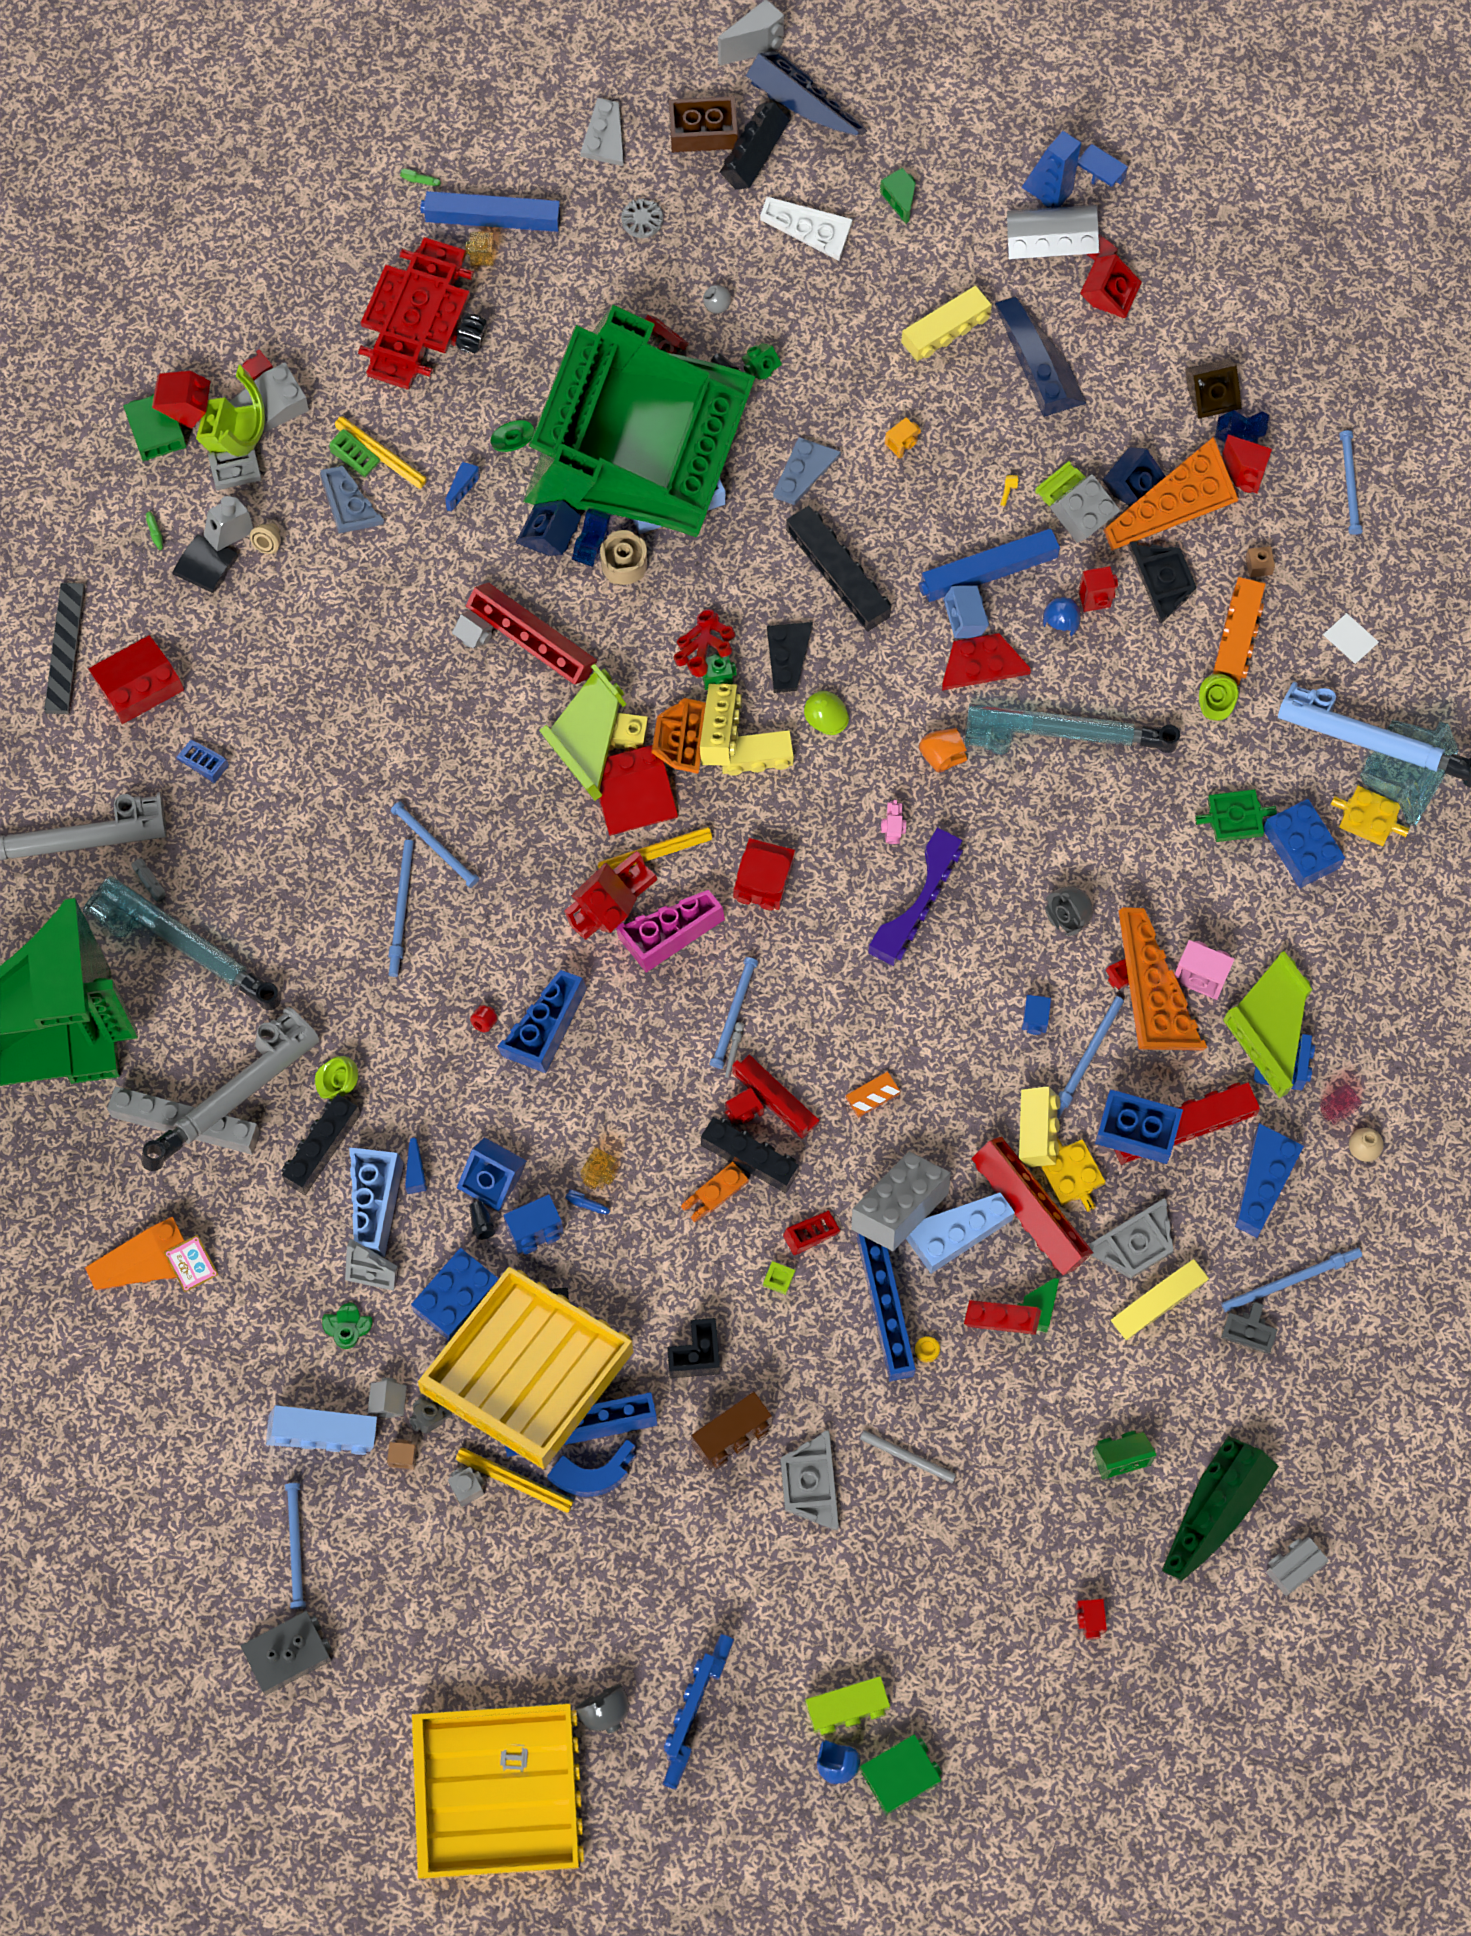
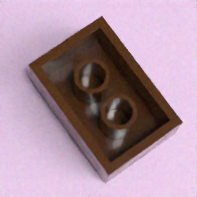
[669,96,738,153]
[691,1391,772,1470]

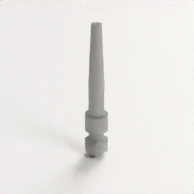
[725,1022,744,1078]

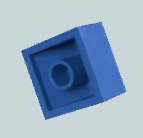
[457,1137,527,1212]

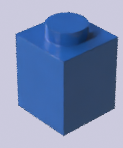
[1022,995,1051,1035]

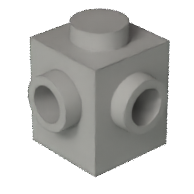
[452,610,493,649]
[368,1378,407,1418]
[447,1467,485,1507]

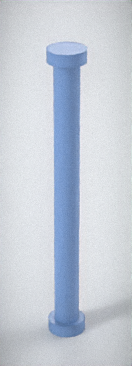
[1339,430,1363,534]
[391,801,480,888]
[709,957,759,1069]
[285,1483,306,1609]

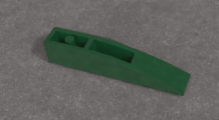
[1162,1436,1279,1582]

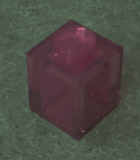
[1320,1083,1362,1125]

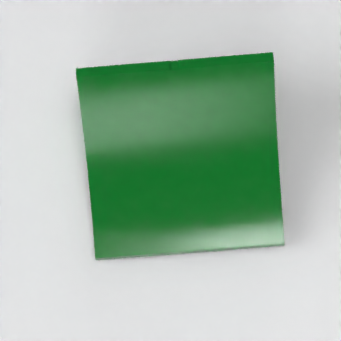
[523,304,755,537]
[0,898,138,1086]

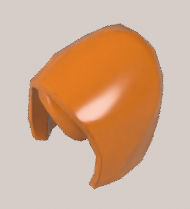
[918,728,968,773]

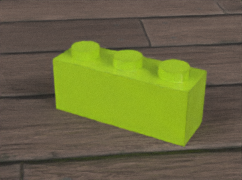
[805,1676,890,1736]

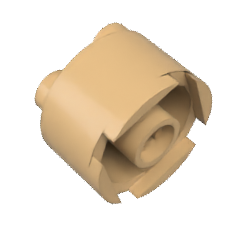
[600,530,647,585]

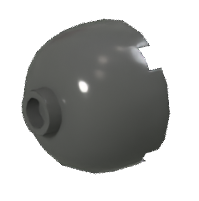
[1045,886,1093,936]
[576,1684,629,1734]

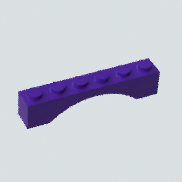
[868,827,964,966]

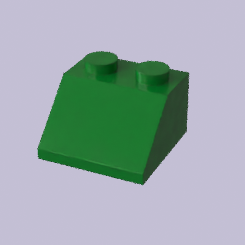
[1093,1430,1157,1480]

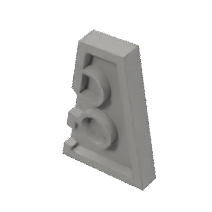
[580,98,623,166]

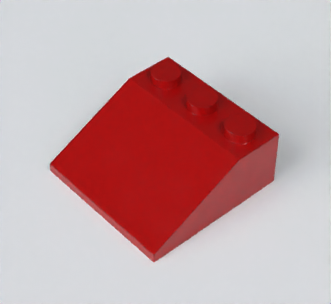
[88,635,184,725]
[598,745,678,836]

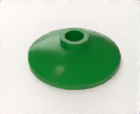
[490,420,535,452]

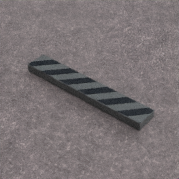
[44,583,85,715]

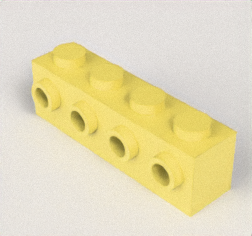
[901,285,992,362]
[700,684,742,766]

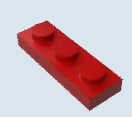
[964,1300,1041,1335]

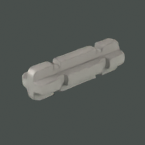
[131,858,166,901]

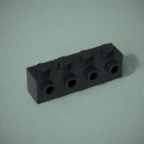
[720,102,790,190]
[282,1094,361,1196]
[701,1117,799,1193]

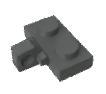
[1221,1302,1278,1354]

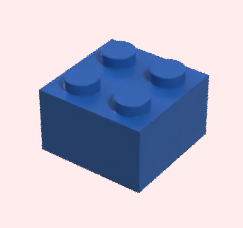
[503,1195,564,1254]

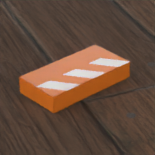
[845,1071,900,1118]

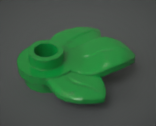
[322,1302,372,1349]

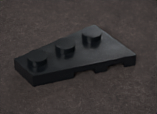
[767,622,813,693]

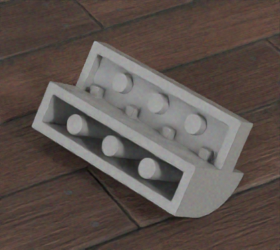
[1007,205,1099,259]

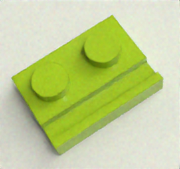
[1035,461,1086,506]

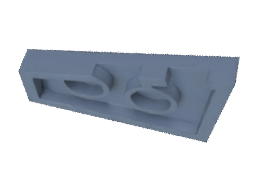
[773,437,841,505]
[320,466,384,534]

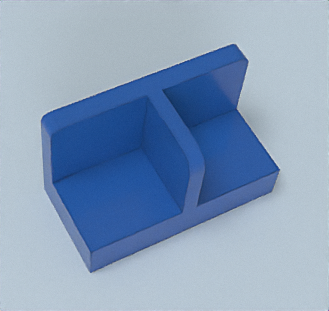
[1077,144,1128,187]

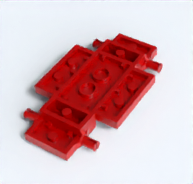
[358,237,474,390]

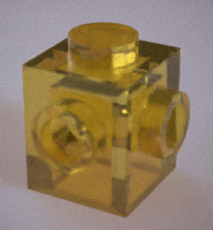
[465,231,494,266]
[580,1147,618,1190]

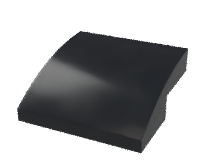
[173,534,238,593]

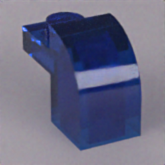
[1215,410,1269,444]
[572,508,611,567]

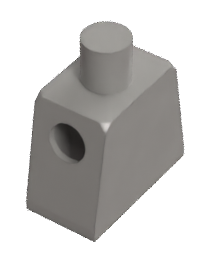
[204,496,253,551]

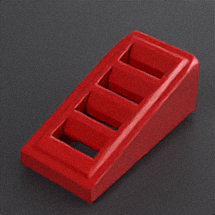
[783,1210,841,1256]

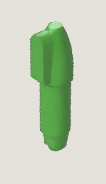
[400,169,441,186]
[146,512,163,550]

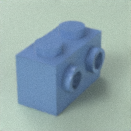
[943,586,989,638]

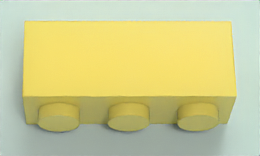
[721,730,793,776]
[1019,1086,1060,1167]

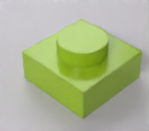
[763,1261,795,1295]

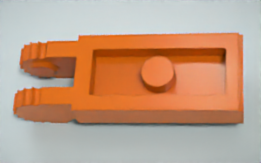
[681,1162,749,1223]

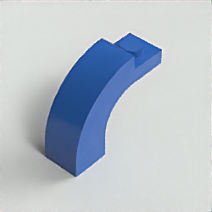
[547,1440,636,1497]

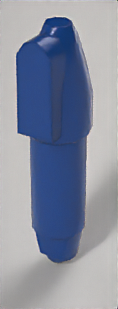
[565,1190,610,1215]

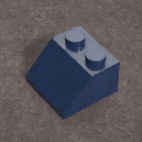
[1102,447,1166,506]
[516,500,581,556]

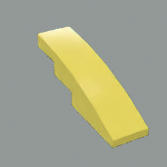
[1111,1259,1210,1340]

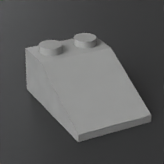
[718,0,784,65]
[230,363,309,433]

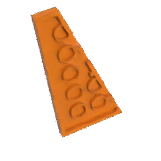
[1103,437,1239,551]
[1118,907,1208,1051]

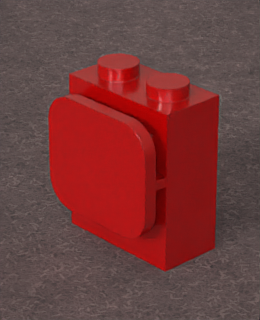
[733,838,795,911]

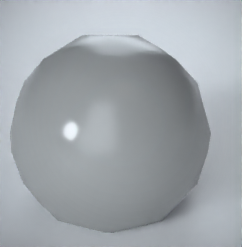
[703,285,731,314]

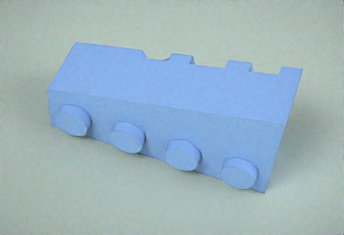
[266,1405,377,1455]

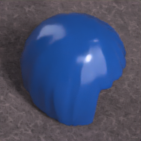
[1043,597,1081,636]
[817,1740,861,1784]

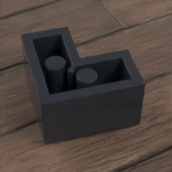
[667,1318,720,1379]

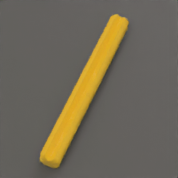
[335,416,427,489]
[598,827,712,870]
[456,1448,574,1513]

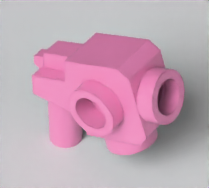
[881,800,906,844]

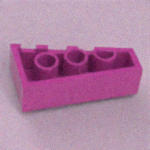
[616,890,725,973]

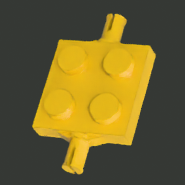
[1331,786,1410,847]
[1040,1136,1106,1212]

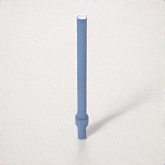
[388,840,414,977]
[1057,996,1124,1120]
[1221,1248,1362,1312]

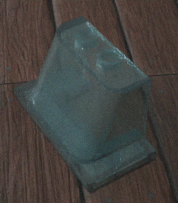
[1360,720,1459,826]

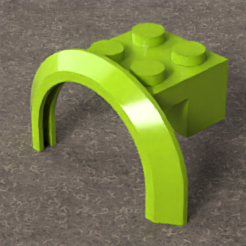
[196,365,265,457]

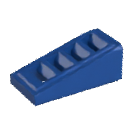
[445,462,480,512]
[176,739,229,784]
[405,1138,427,1194]

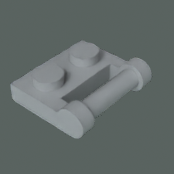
[208,449,262,490]

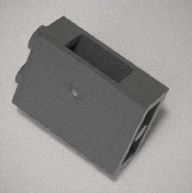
[240,1611,333,1696]

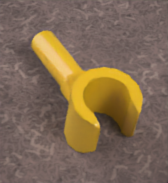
[1000,475,1018,506]

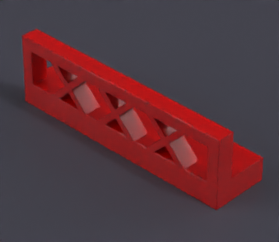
[564,851,658,940]
[732,1054,820,1139]

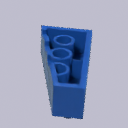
[1021,131,1081,208]

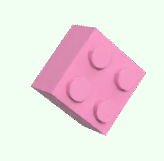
[1175,940,1234,1000]

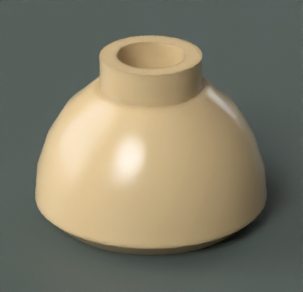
[249,523,281,554]
[1349,1128,1384,1162]

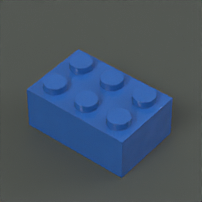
[1263,799,1345,889]
[1095,1089,1183,1164]
[411,1248,499,1341]

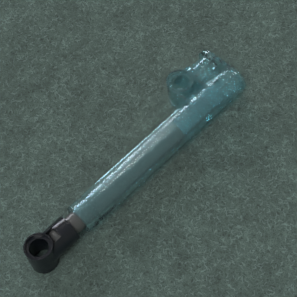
[964,703,1180,755]
[83,876,281,1010]

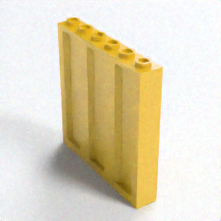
[418,1267,634,1470]
[412,1704,584,1879]

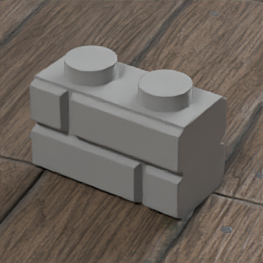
[1267,1537,1329,1597]

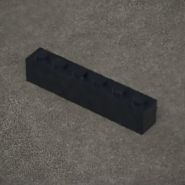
[786,505,892,632]

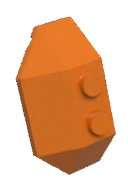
[652,698,706,774]

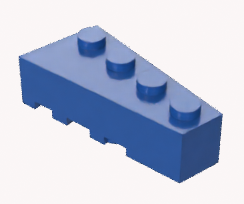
[497,970,587,1074]
[1235,1123,1304,1238]

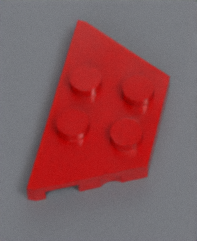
[941,633,1031,691]

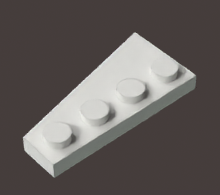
[760,197,852,261]

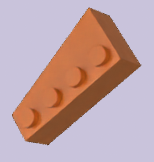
[1212,577,1265,686]

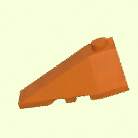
[85,1216,185,1290]

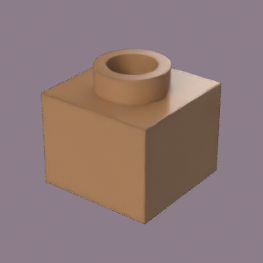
[1246,546,1275,577]
[387,1439,417,1470]

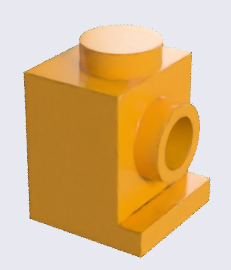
[885,417,921,459]

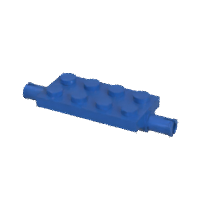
[662,1634,734,1790]

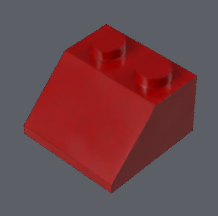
[1080,254,1142,318]
[152,371,211,429]
[1222,435,1272,493]
[571,863,637,933]

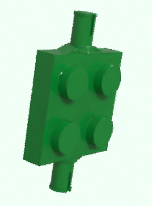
[1195,789,1277,842]

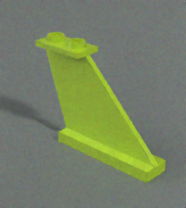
[539,664,627,801]
[1223,951,1312,1099]

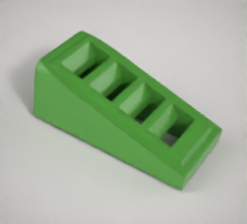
[329,429,380,477]

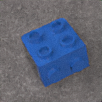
[1253,1034,1315,1091]

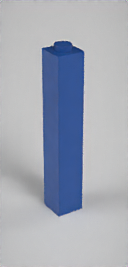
[420,191,561,232]
[919,528,1060,602]

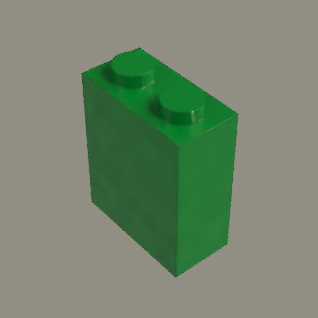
[123,394,187,462]
[859,1734,943,1816]

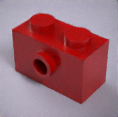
[1078,566,1118,612]

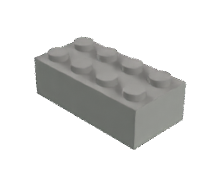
[851,1151,951,1251]

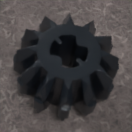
[456,313,487,354]

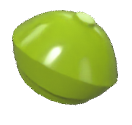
[1199,674,1239,721]
[804,691,849,735]
[315,1056,359,1099]

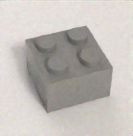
[1049,474,1120,543]

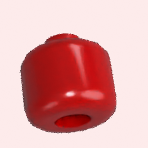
[470,1005,498,1033]

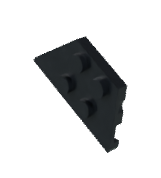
[1129,542,1197,623]

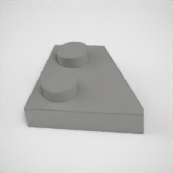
[345,1239,398,1291]

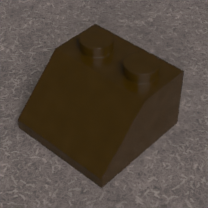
[1185,359,1242,419]

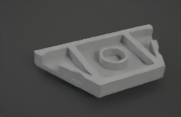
[1088,1198,1173,1279]
[780,1431,839,1530]

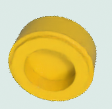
[914,1336,940,1363]

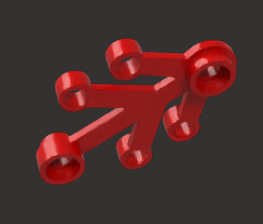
[673,609,736,677]

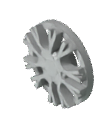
[621,198,663,238]

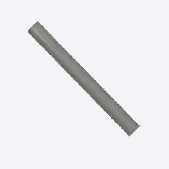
[860,1430,957,1483]

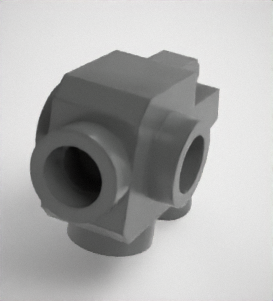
[409,1397,452,1434]

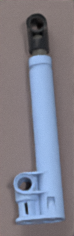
[1278,682,1471,788]

